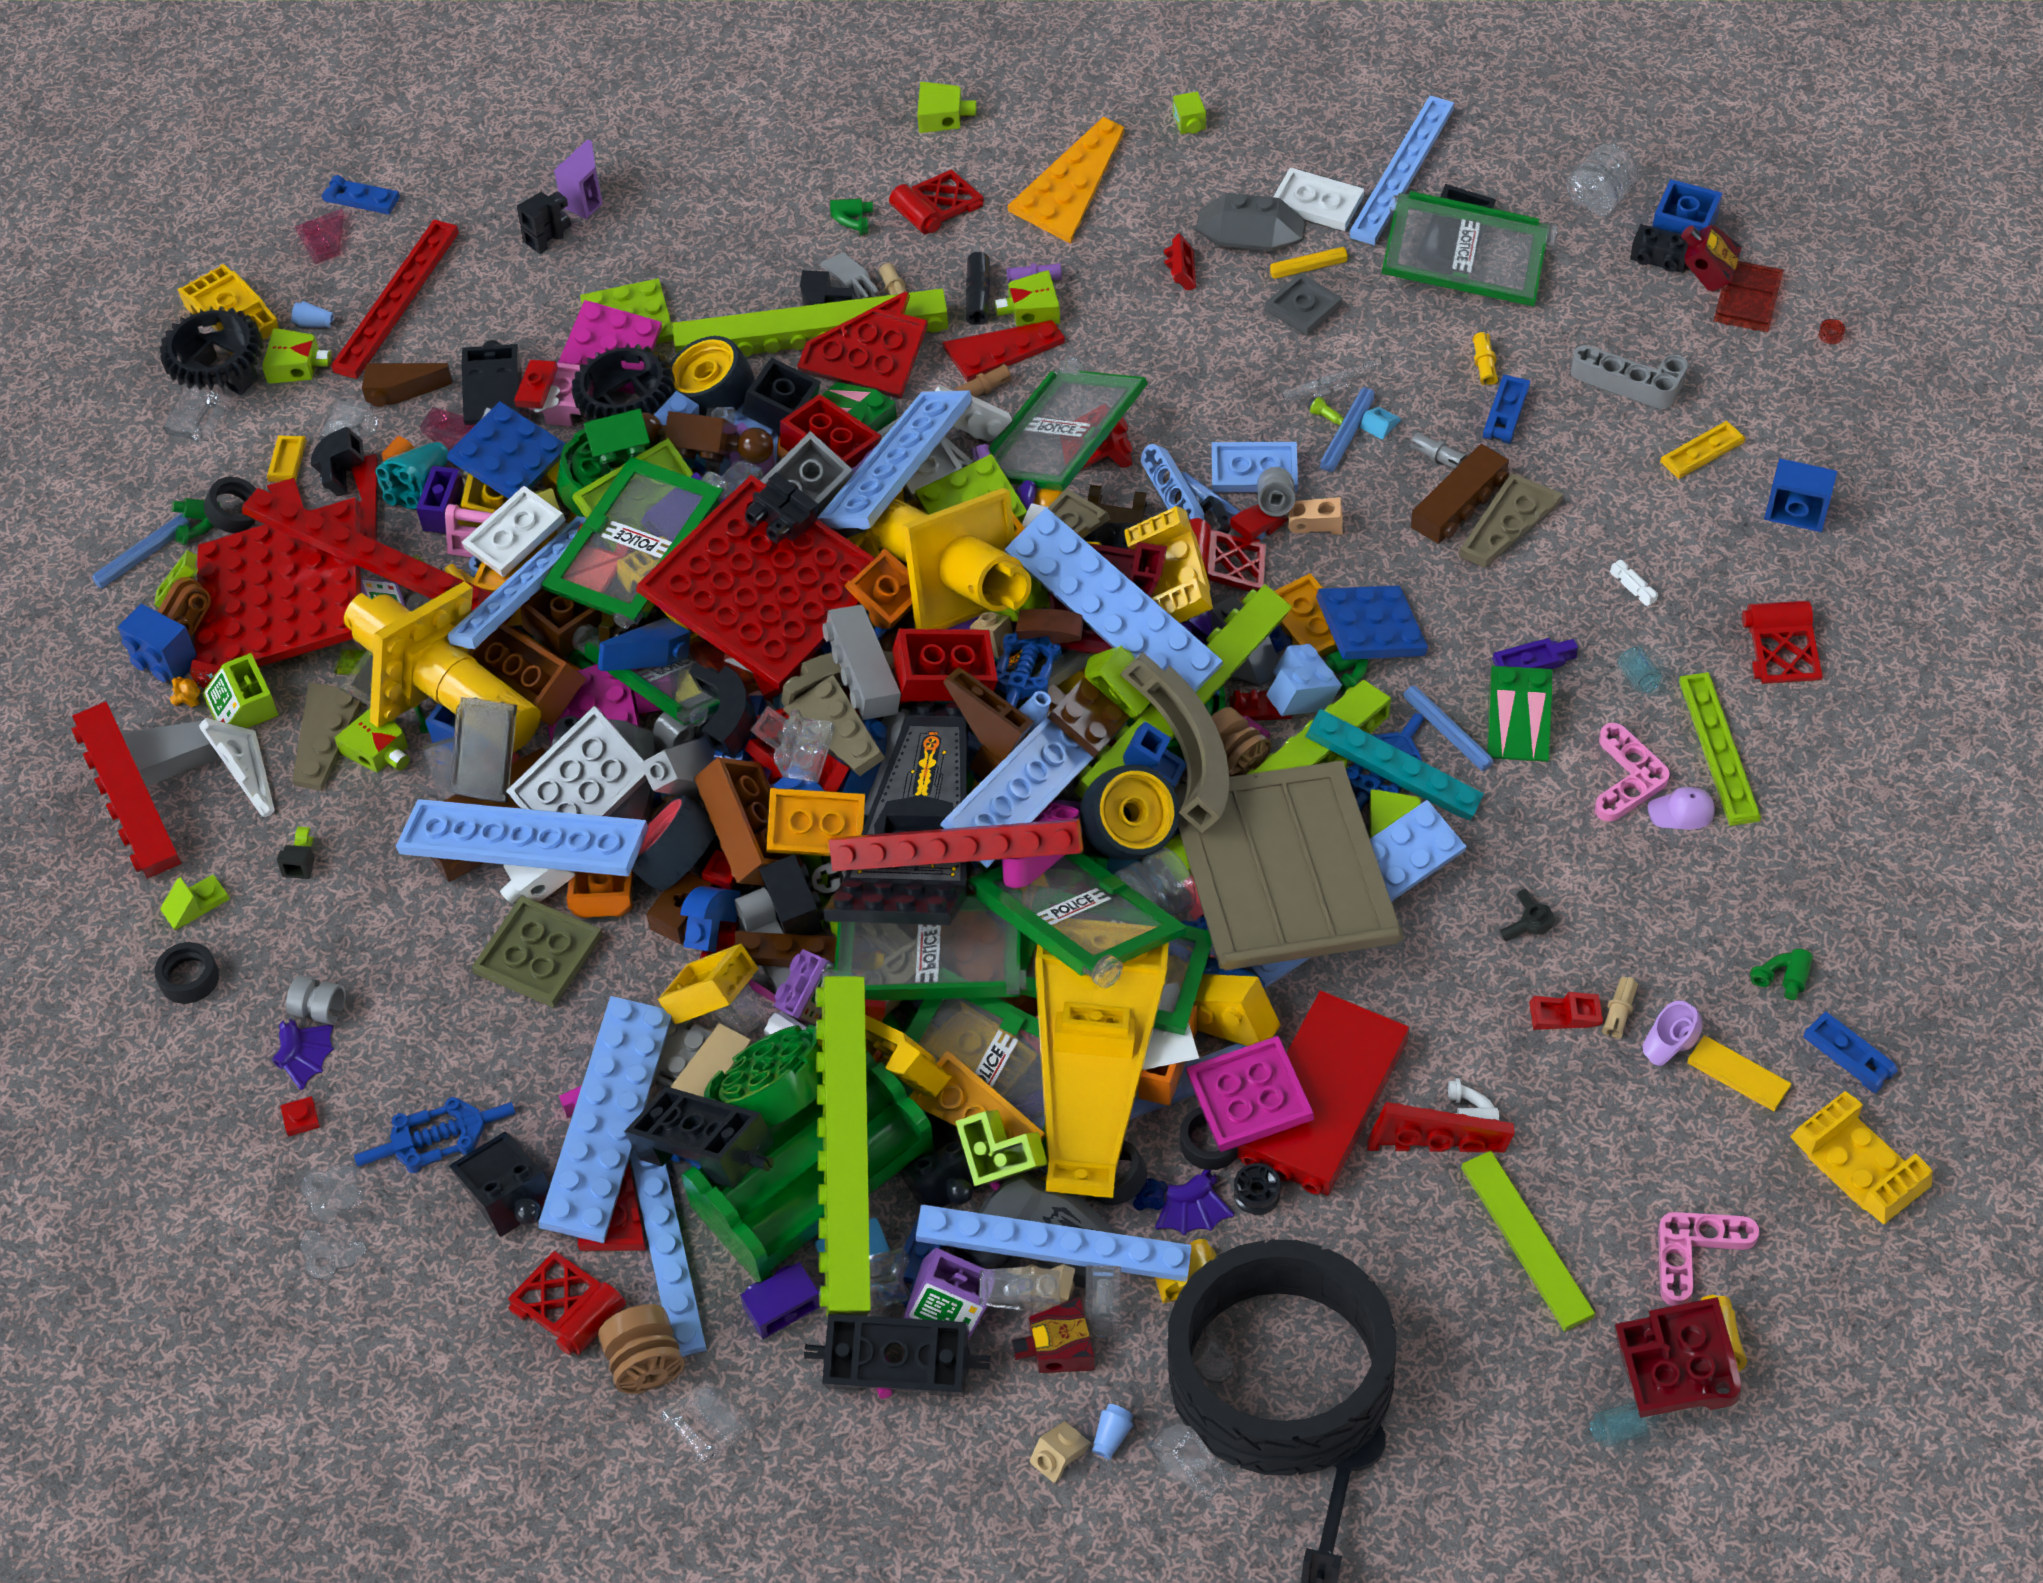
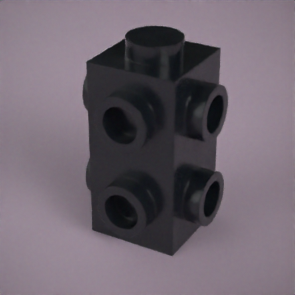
[1630,224,1688,273]

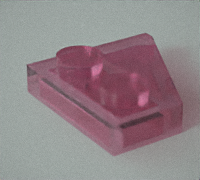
[295,208,345,265]
[420,407,476,451]

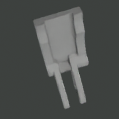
[820,252,878,299]

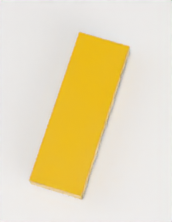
[1660,420,1745,479]
[1687,1035,1792,1112]

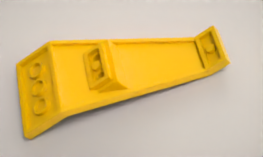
[1035,919,1169,1198]

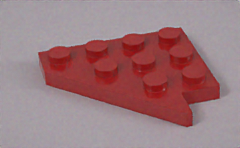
[797,291,928,399]

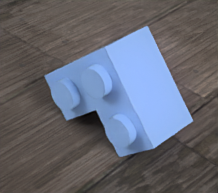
[1266,644,1342,716]

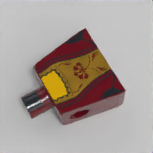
[1681,225,1742,292]
[1011,1298,1095,1373]

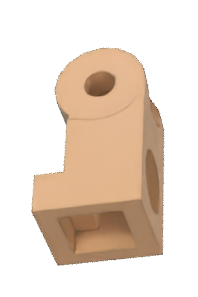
[1288,497,1343,535]

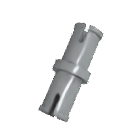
[1410,432,1467,469]

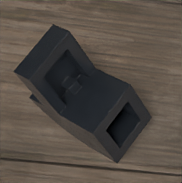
[800,270,855,306]
[311,426,365,496]

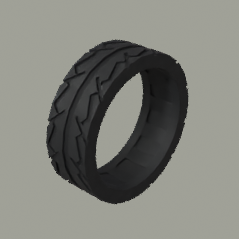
[1168,1239,1396,1476]

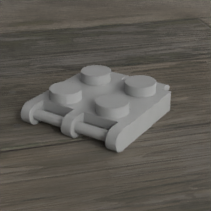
[653,1020,712,1087]

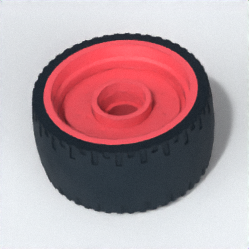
[632,794,716,891]

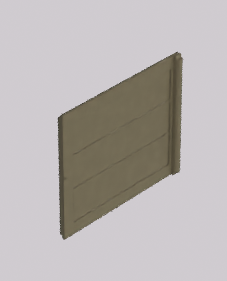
[1174,760,1404,971]

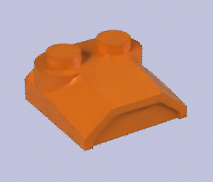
[845,548,913,629]
[566,870,634,918]

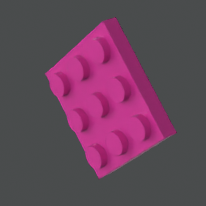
[558,300,663,394]
[548,664,641,745]
[1186,1036,1314,1152]

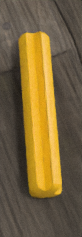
[1270,247,1348,279]

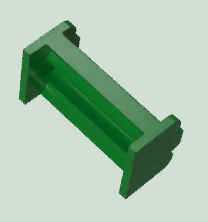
[681,1050,934,1283]

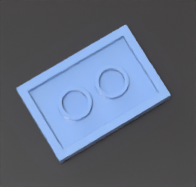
[1211,442,1298,492]

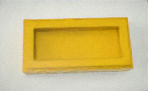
[267,435,307,482]

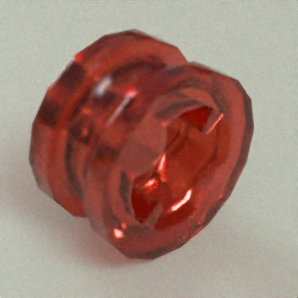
[1818,319,1845,344]

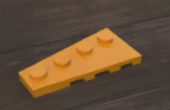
[909,1050,1046,1142]

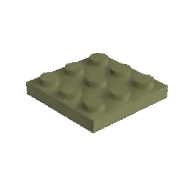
[472,896,603,1008]

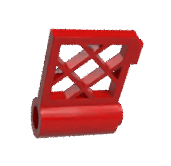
[889,169,984,235]
[1189,518,1266,592]
[1742,600,1823,684]
[508,1251,627,1355]

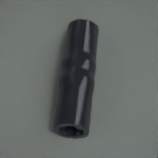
[966,252,990,325]

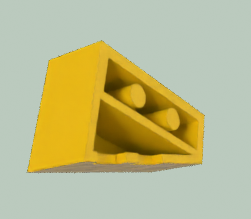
[1169,973,1281,1046]

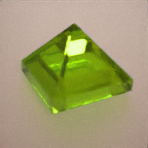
[334,649,371,676]

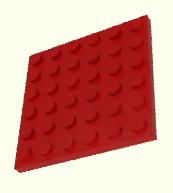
[636,475,875,690]
[194,497,361,667]

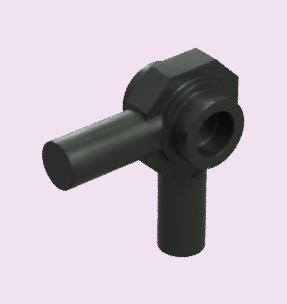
[1500,889,1556,941]

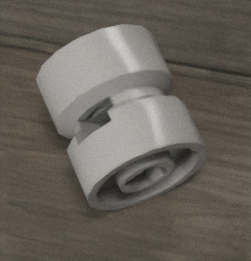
[1257,467,1295,517]
[286,975,346,1025]

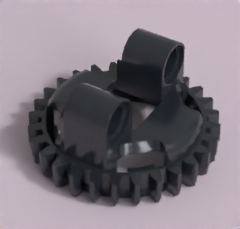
[159,306,264,395]
[572,343,675,421]

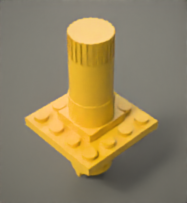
[865,488,1032,629]
[344,581,541,753]

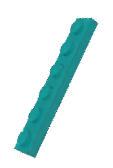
[1305,709,1484,821]

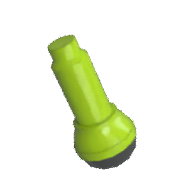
[1307,396,1344,425]

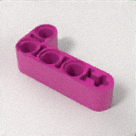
[1002,802,1079,888]

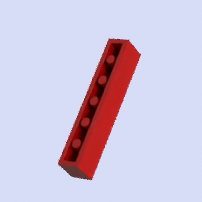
[71,701,182,879]

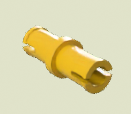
[1472,332,1498,385]

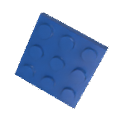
[447,401,565,499]
[1316,585,1428,660]

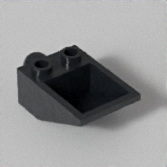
[461,340,522,425]
[898,1112,982,1208]
[449,1131,550,1237]

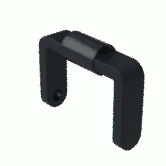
[1200,496,1231,544]

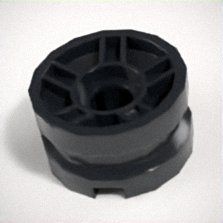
[1234,1163,1281,1215]

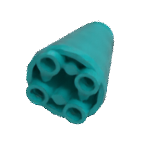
[375,442,449,509]

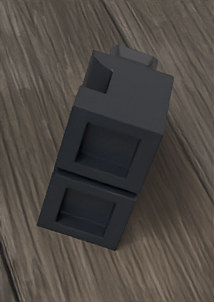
[517,191,571,254]
[745,472,818,544]

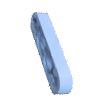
[1141,444,1204,520]

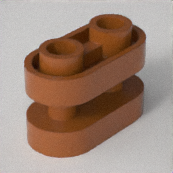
[157,577,211,637]

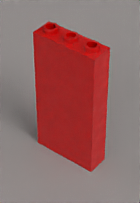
[1237,990,1409,1196]

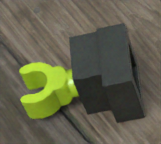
[277,826,315,879]

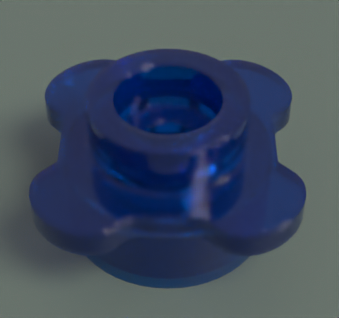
[1269,625,1292,653]
[1133,1178,1168,1211]

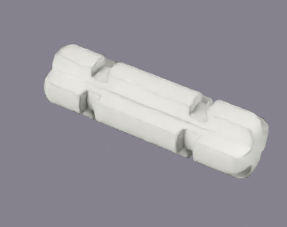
[1610,560,1658,606]

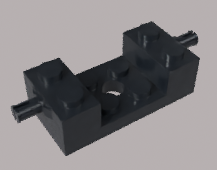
[624,1086,775,1189]
[804,1314,991,1397]

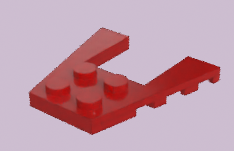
[267,453,378,541]

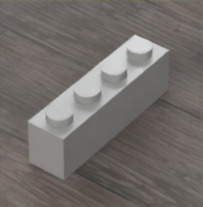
[823,605,901,720]

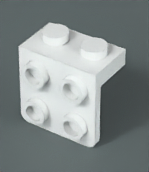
[935,385,1012,442]

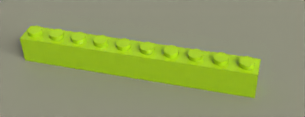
[672,288,949,357]
[1074,584,1292,798]
[1160,680,1391,885]
[815,976,871,1317]

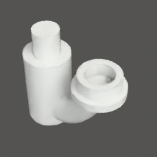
[1448,1078,1499,1120]

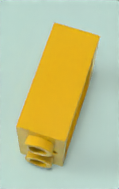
[657,943,759,1025]

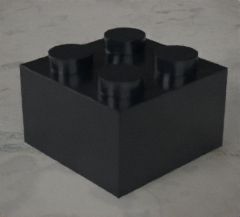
[742,357,821,433]
[759,854,825,935]

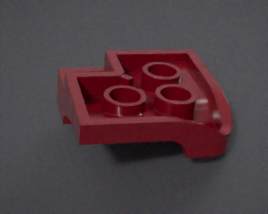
[1615,1297,1741,1418]

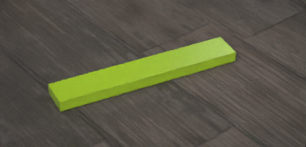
[1679,672,1761,826]
[1461,1151,1595,1332]

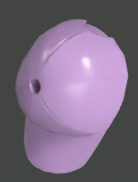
[1648,787,1715,830]
[1643,1001,1703,1066]

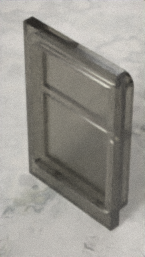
[450,697,517,803]

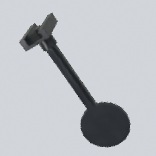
[1301,1425,1386,1583]

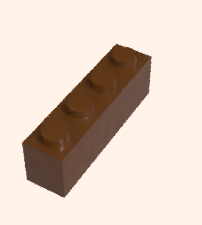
[1411,443,1509,544]

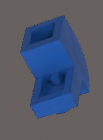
[1123,721,1186,788]
[680,886,741,952]

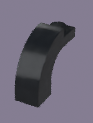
[689,663,755,759]

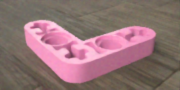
[1595,723,1670,822]
[1658,1212,1759,1306]

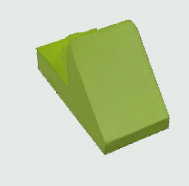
[154,550,198,608]
[160,874,230,930]

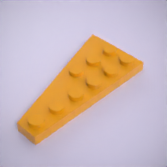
[1008,116,1124,244]

